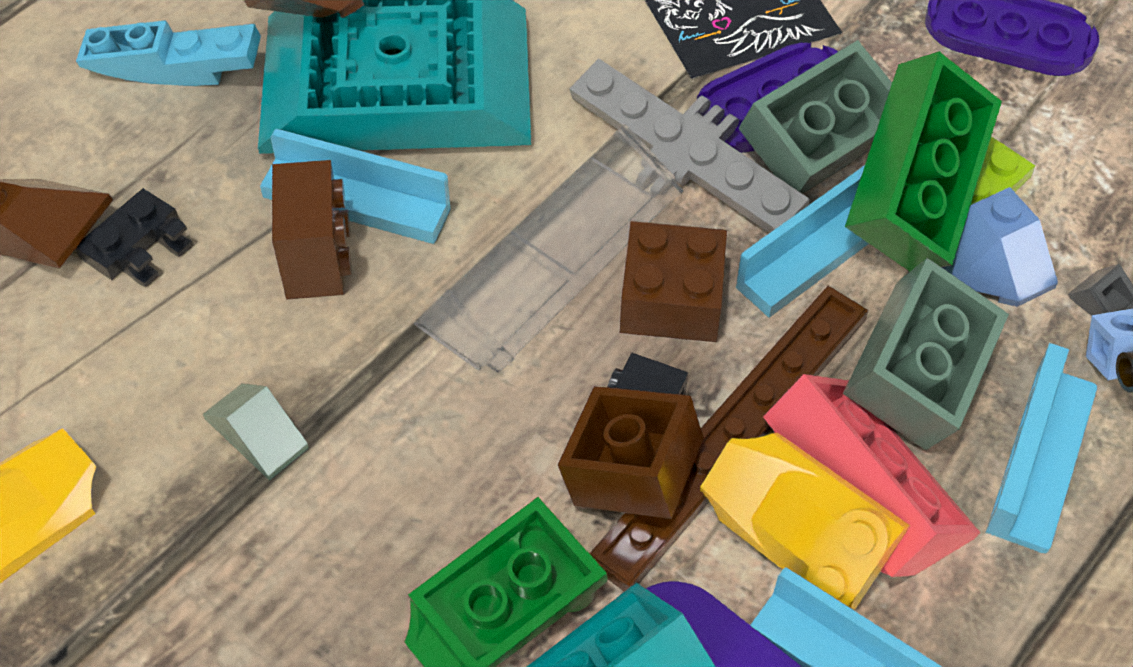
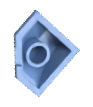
[942,187,1058,307]

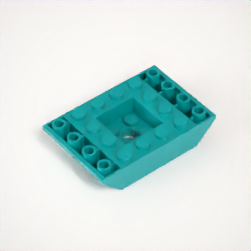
[258,0,531,154]

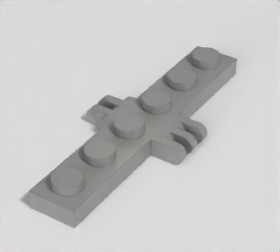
[570,58,810,233]

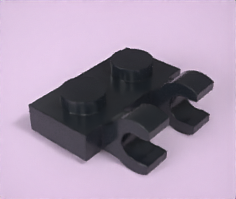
[75,188,193,287]

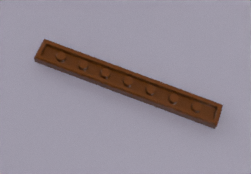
[589,285,868,592]

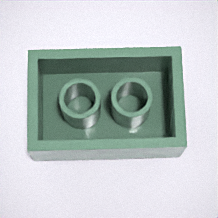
[738,40,892,194]
[843,258,1009,450]

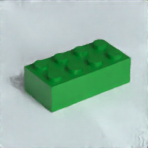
[845,51,1002,272]

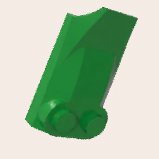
[404,497,608,667]

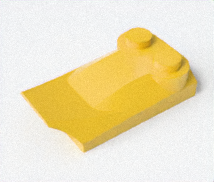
[0,428,96,583]
[700,432,910,611]

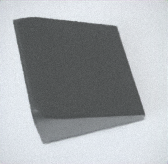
[1068,264,1133,316]

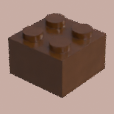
[272,160,352,300]
[619,221,727,342]
[557,386,704,519]

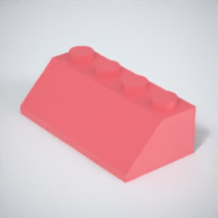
[763,374,981,577]

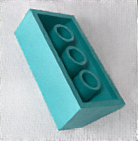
[526,583,715,667]

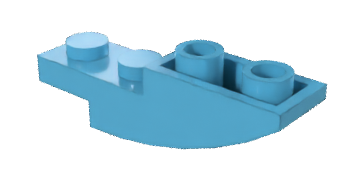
[76,20,261,86]

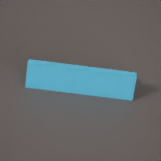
[260,129,451,244]
[736,165,869,318]
[985,343,1097,554]
[750,568,942,667]

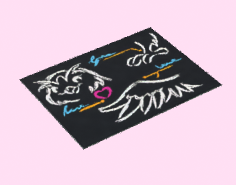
[644,0,842,79]

